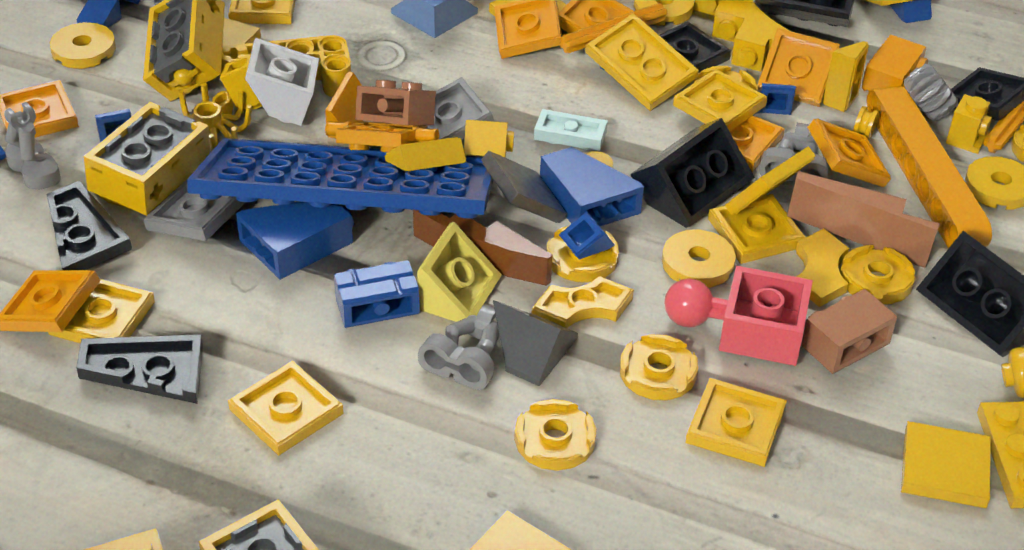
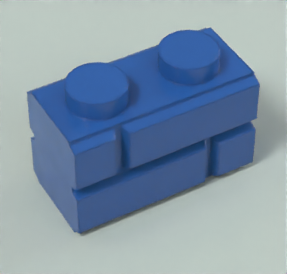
[334,260,420,328]

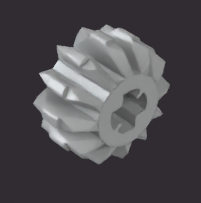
[904,64,958,121]

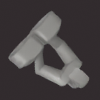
[4,102,61,190]
[759,122,829,184]
[418,304,500,390]

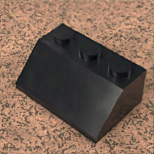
[755,0,854,27]
[630,118,755,228]
[916,231,1024,357]

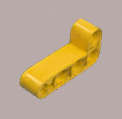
[221,35,351,97]

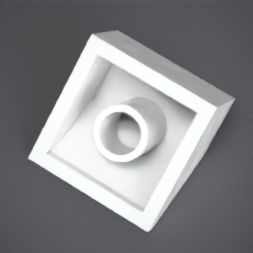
[245,38,319,126]

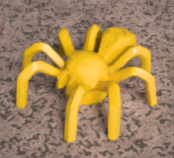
[178,83,252,151]

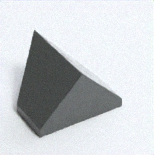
[493,300,578,386]

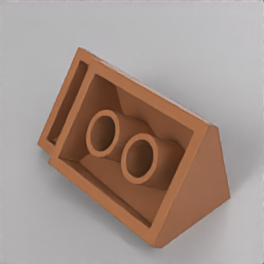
[787,171,940,268]

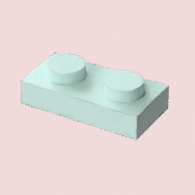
[534,109,608,151]

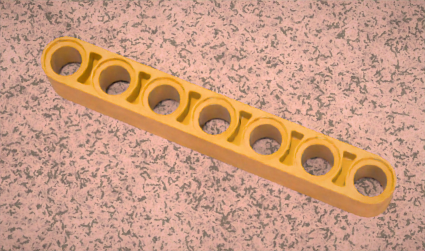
[866,86,992,248]

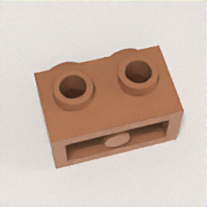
[355,80,436,125]
[801,289,897,374]

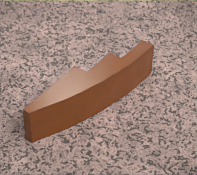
[413,210,553,286]

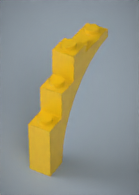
[694,0,792,72]

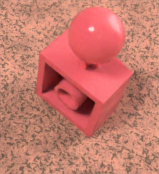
[664,265,813,366]

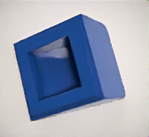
[76,0,122,28]
[890,0,932,23]
[758,83,796,115]
[95,109,131,142]
[559,212,614,259]

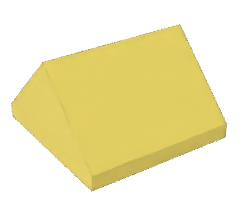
[417,221,502,322]

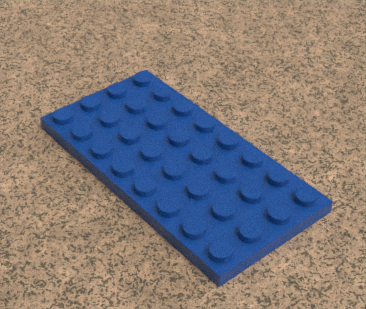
[187,138,493,218]

